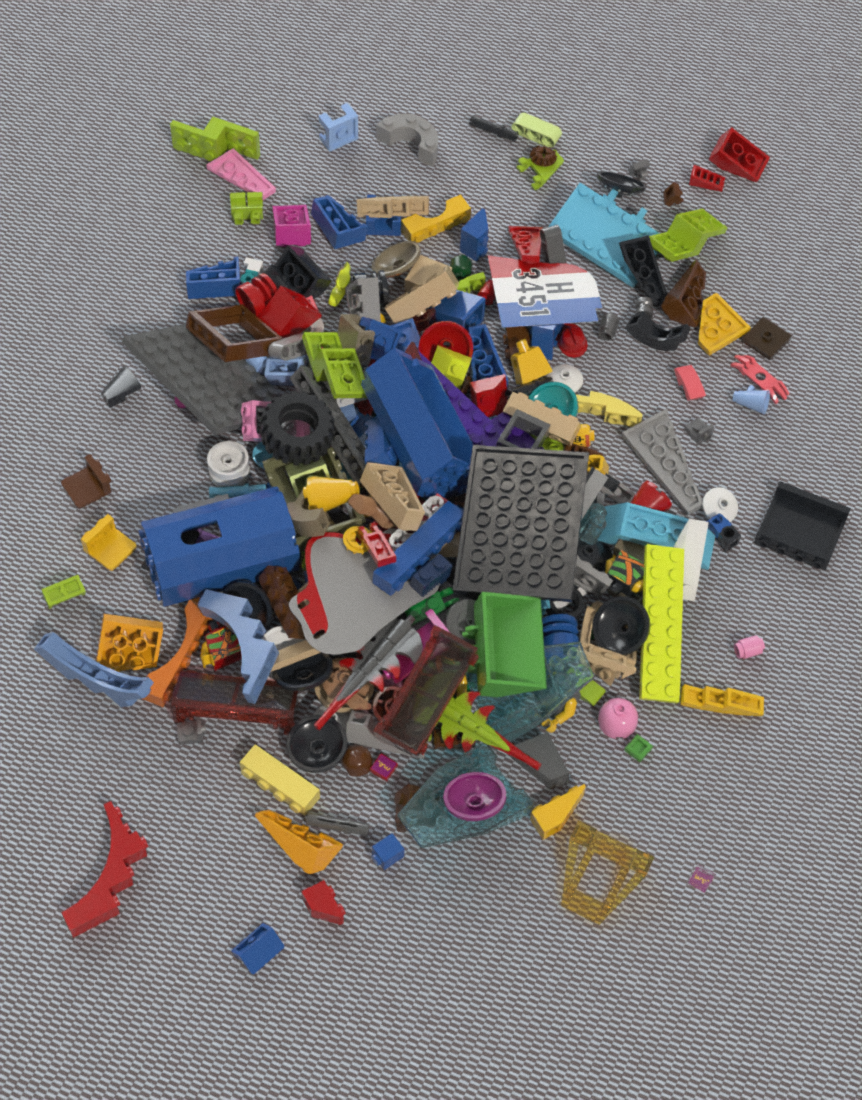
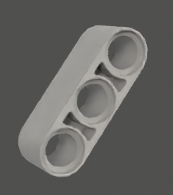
[268,333,307,361]

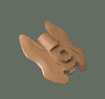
[323,659,372,710]

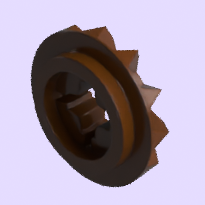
[530,145,557,167]

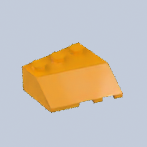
[96,613,163,672]

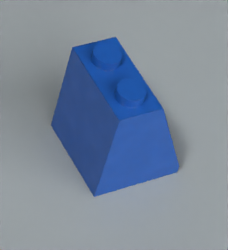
[428,290,486,331]

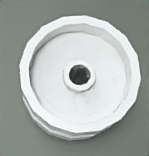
[207,441,250,487]

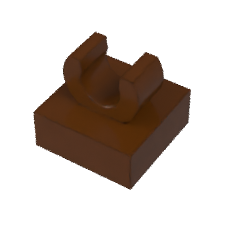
[663,182,684,207]

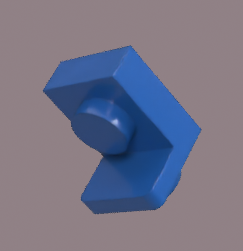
[350,412,373,438]

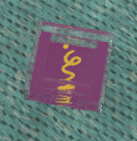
[687,864,716,893]

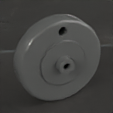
[444,599,476,647]

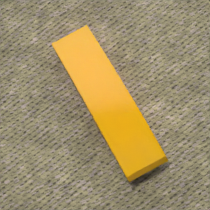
[680,684,764,716]

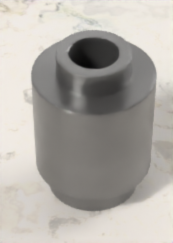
[598,313,620,341]

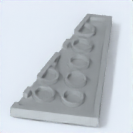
[621,409,703,516]

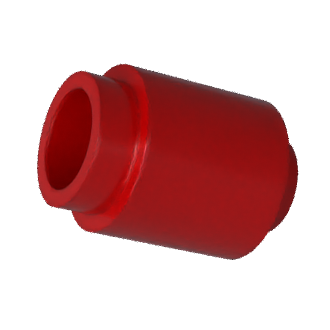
[477,279,496,305]

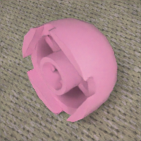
[598,698,638,739]

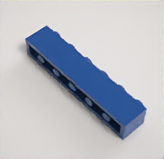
[373,501,464,596]

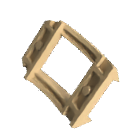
[578,601,637,679]

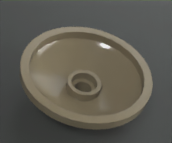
[372,241,421,277]

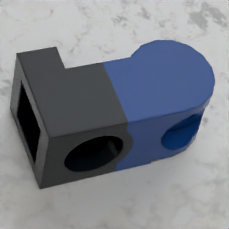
[706,513,741,553]

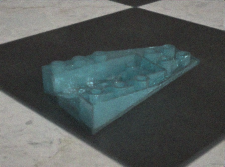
[466,642,595,751]
[397,743,534,848]

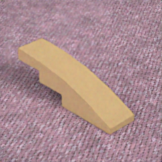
[357,196,429,218]

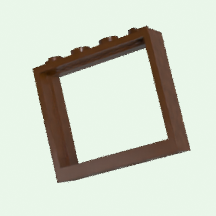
[186,304,282,362]

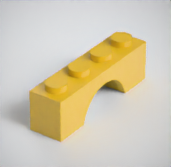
[401,194,471,243]

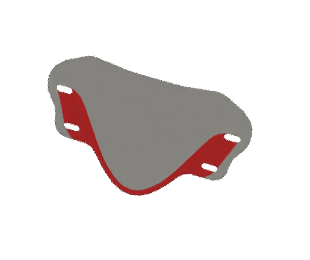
[289,528,440,655]

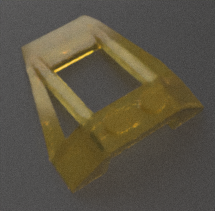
[561,820,655,925]

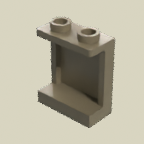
[338,314,375,366]

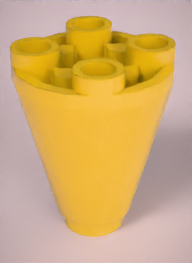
[303,476,360,512]

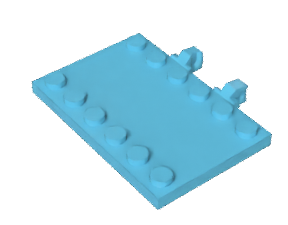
[548,183,660,288]

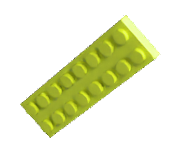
[639,544,684,704]

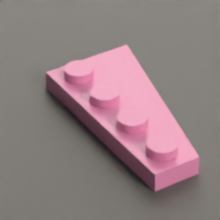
[206,149,276,200]

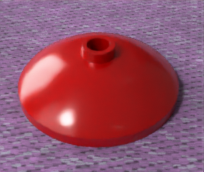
[419,321,473,362]

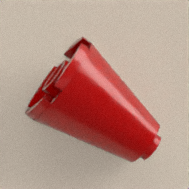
[630,480,672,512]

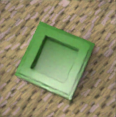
[624,734,653,762]

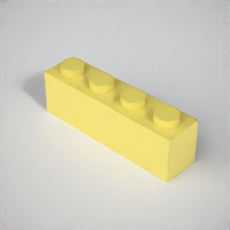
[240,744,320,816]

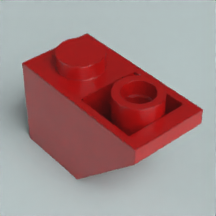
[301,880,346,925]

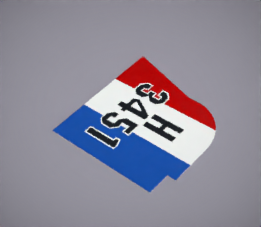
[487,255,602,328]

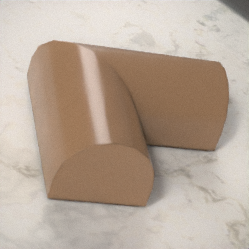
[348,494,397,529]

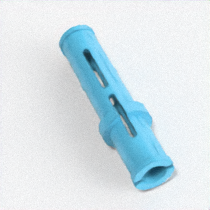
[209,483,266,498]

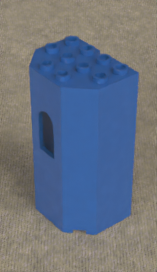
[361,347,473,499]
[138,486,300,607]

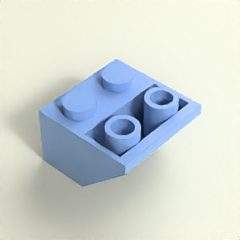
[264,354,309,386]

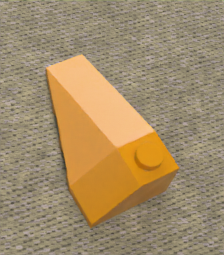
[255,809,343,874]

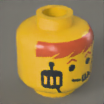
[573,424,595,447]

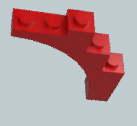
[61,801,149,938]

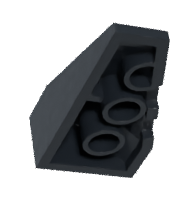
[619,235,667,307]

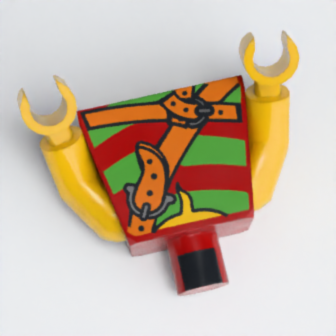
[200,621,242,671]

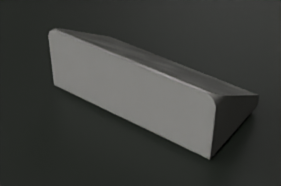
[600,474,636,504]

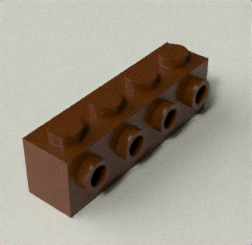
[258,565,306,639]

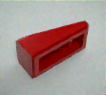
[689,165,726,192]

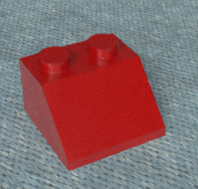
[470,374,508,418]

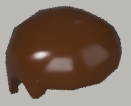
[341,744,373,777]

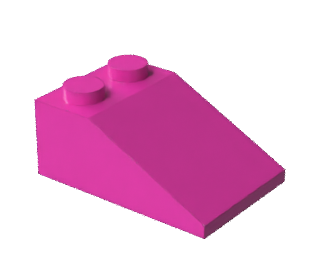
[272,205,311,247]

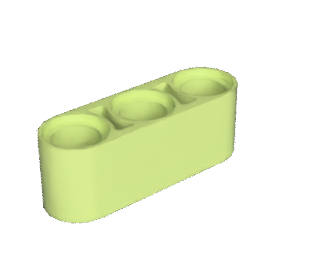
[512,113,562,148]

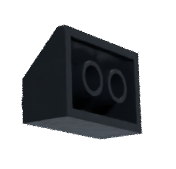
[275,245,332,299]

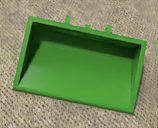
[462,592,547,697]

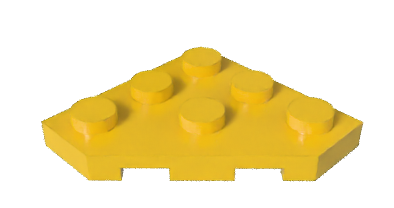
[698,293,751,356]

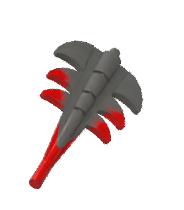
[313,615,423,730]

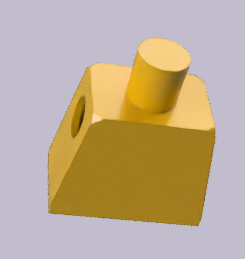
[511,339,553,385]

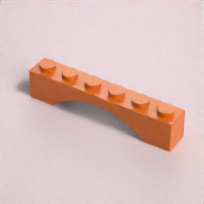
[142,597,214,707]

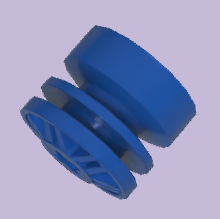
[542,614,580,663]

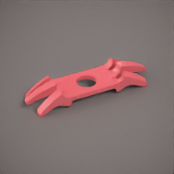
[730,355,789,404]

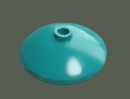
[528,382,579,417]

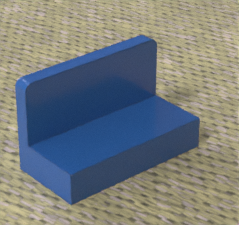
[231,923,285,974]

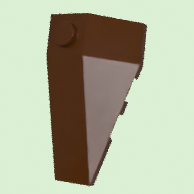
[661,260,706,328]

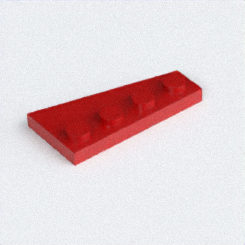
[508,226,543,264]

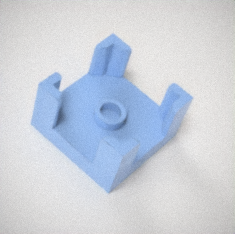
[318,103,358,152]

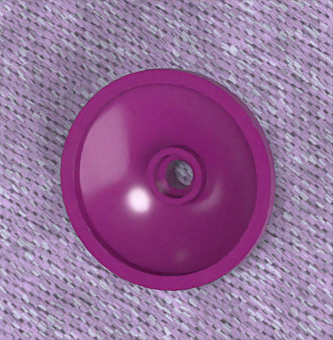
[443,772,506,821]

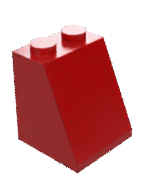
[258,286,322,339]

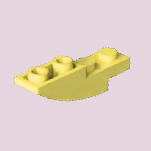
[576,391,643,427]

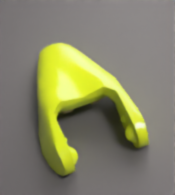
[328,262,351,307]

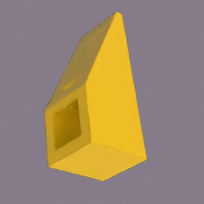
[530,784,586,840]

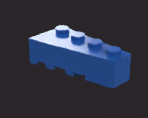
[468,324,509,387]
[365,416,398,466]

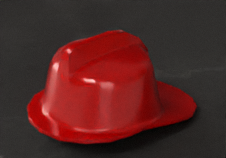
[556,323,588,358]

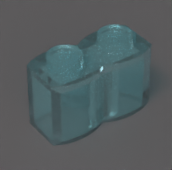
[580,502,607,545]

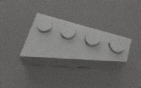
[345,277,381,330]

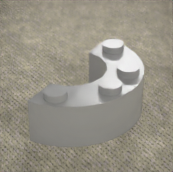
[376,114,438,167]

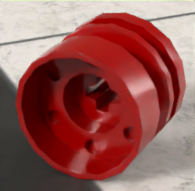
[235,273,278,317]

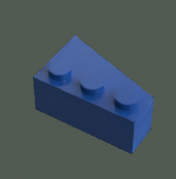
[311,195,368,249]
[186,256,241,299]
[530,324,564,360]

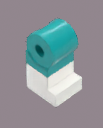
[240,257,264,284]

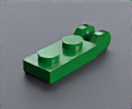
[404,587,460,626]

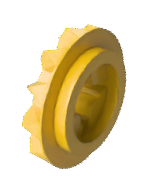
[343,526,371,555]

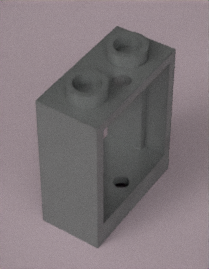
[496,409,551,449]

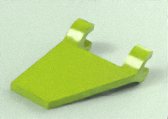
[516,149,564,190]

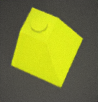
[431,345,472,390]

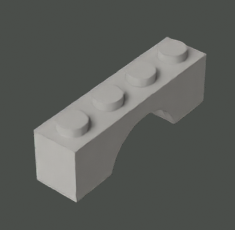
[346,710,431,759]

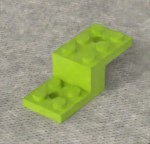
[170,117,260,161]
[649,209,728,262]
[302,332,367,399]

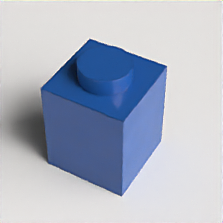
[371,833,405,870]

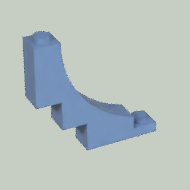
[198,589,279,704]

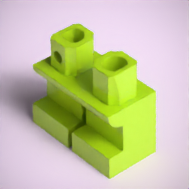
[230,192,263,225]

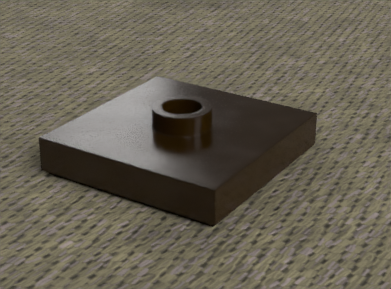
[741,317,792,360]

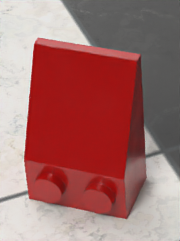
[708,127,770,182]

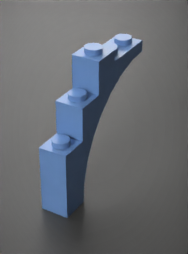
[34,632,154,707]

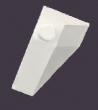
[673,518,709,601]

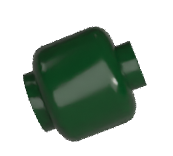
[450,255,473,281]

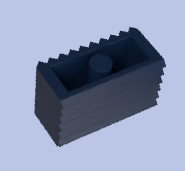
[409,554,452,597]

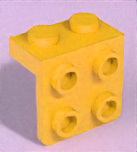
[81,514,137,571]

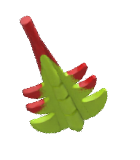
[410,672,542,771]

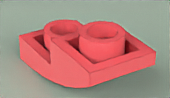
[674,365,706,401]

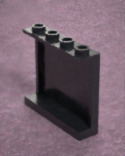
[754,481,851,571]

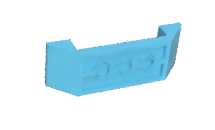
[597,502,715,570]

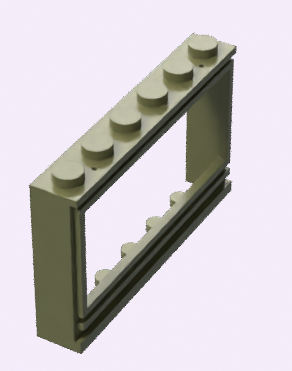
[262,447,366,553]

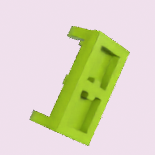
[41,575,86,609]

